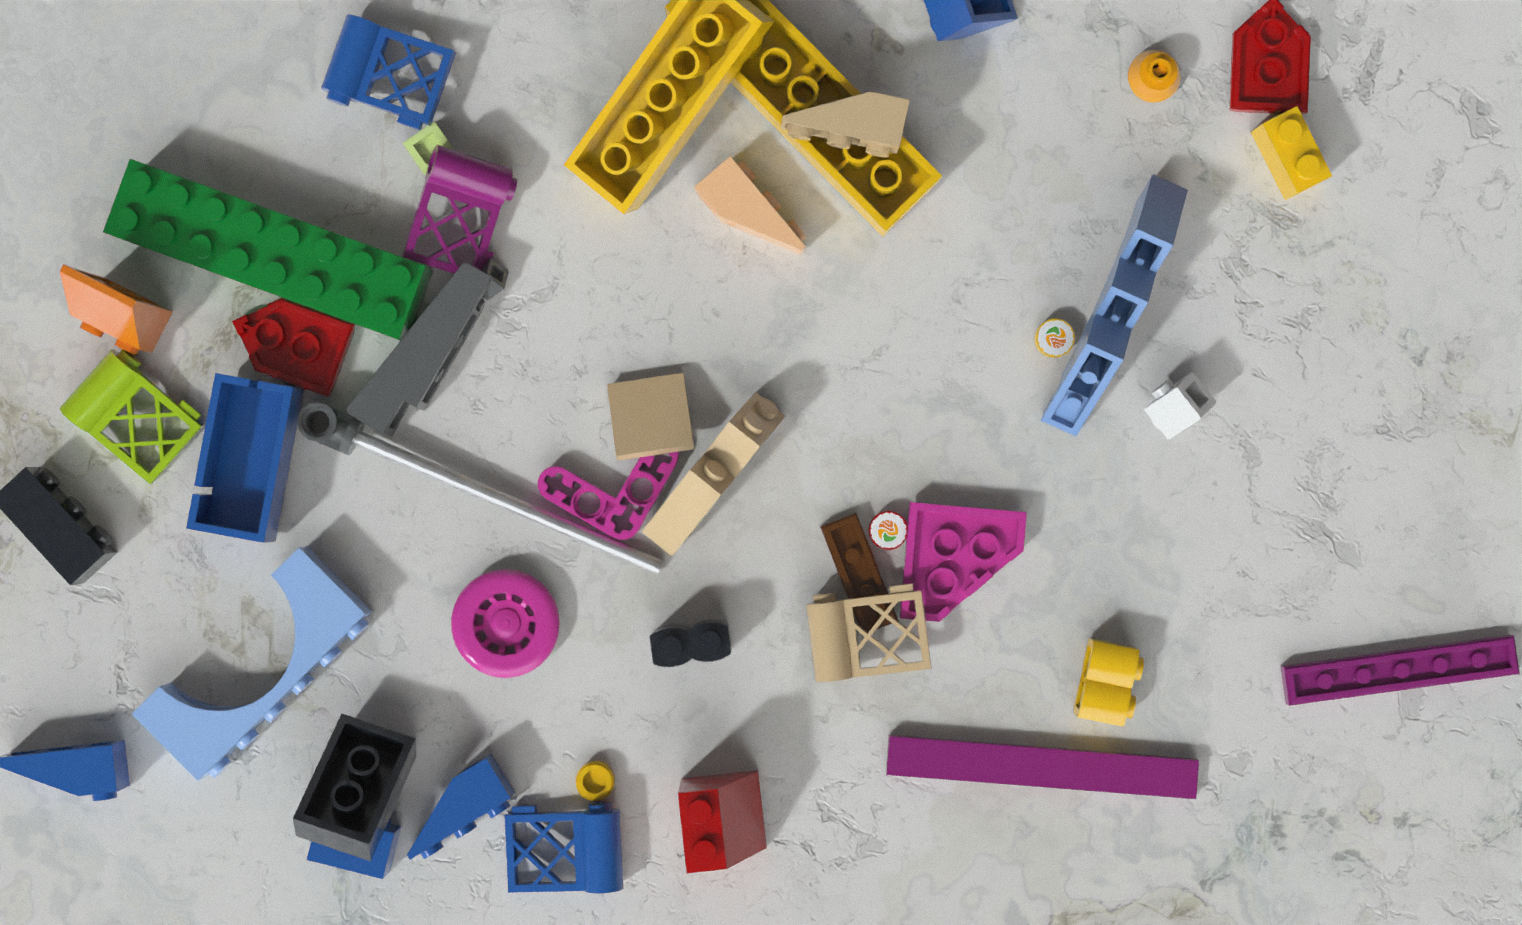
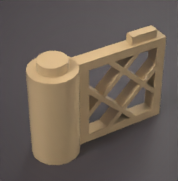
[806,583,932,682]

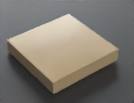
[607,373,695,461]

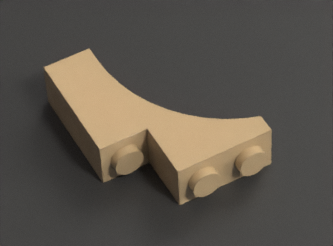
[642,392,786,556]

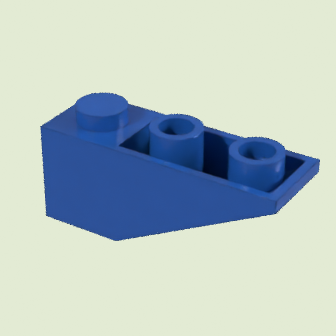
[407,753,515,860]

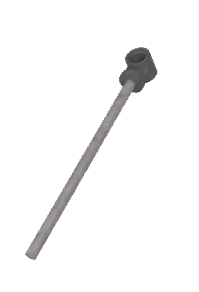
[297,402,663,574]

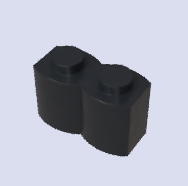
[649,619,732,667]

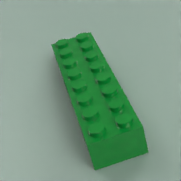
[103,159,433,341]

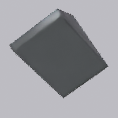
[481,258,509,300]

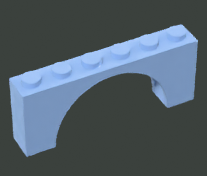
[132,546,373,781]

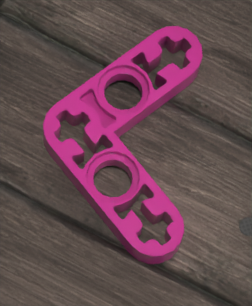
[538,452,679,540]

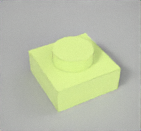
[403,121,455,176]

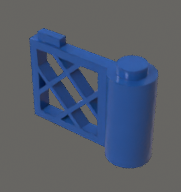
[321,14,456,131]
[504,802,624,894]

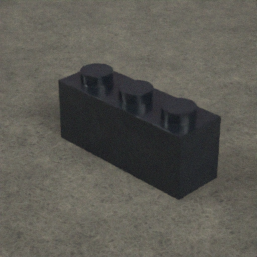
[0,467,118,586]

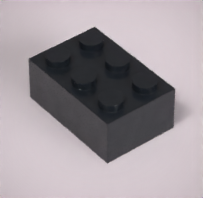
[293,713,416,861]

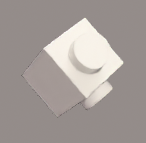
[1144,371,1217,440]

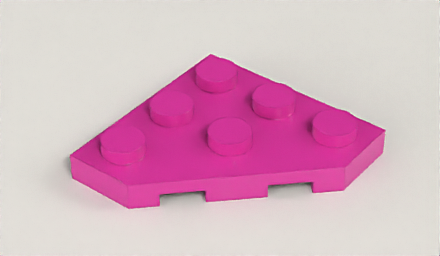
[899,502,1027,622]

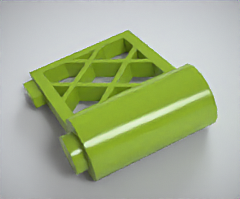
[59,349,203,484]

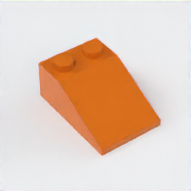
[60,264,173,355]

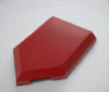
[1229,0,1311,114]
[232,298,355,397]

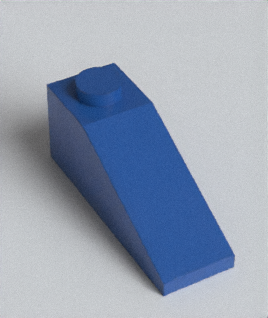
[0,740,130,801]

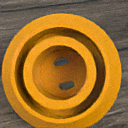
[1128,49,1181,103]

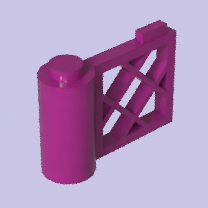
[402,144,517,273]

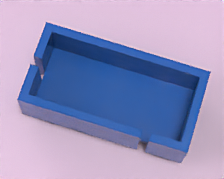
[186,373,304,543]

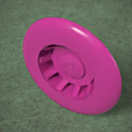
[451,569,560,678]

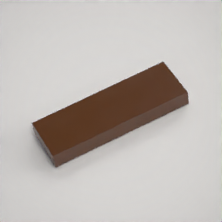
[820,513,899,632]

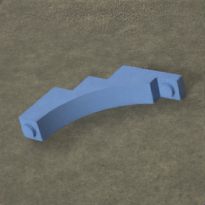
[1041,174,1188,436]

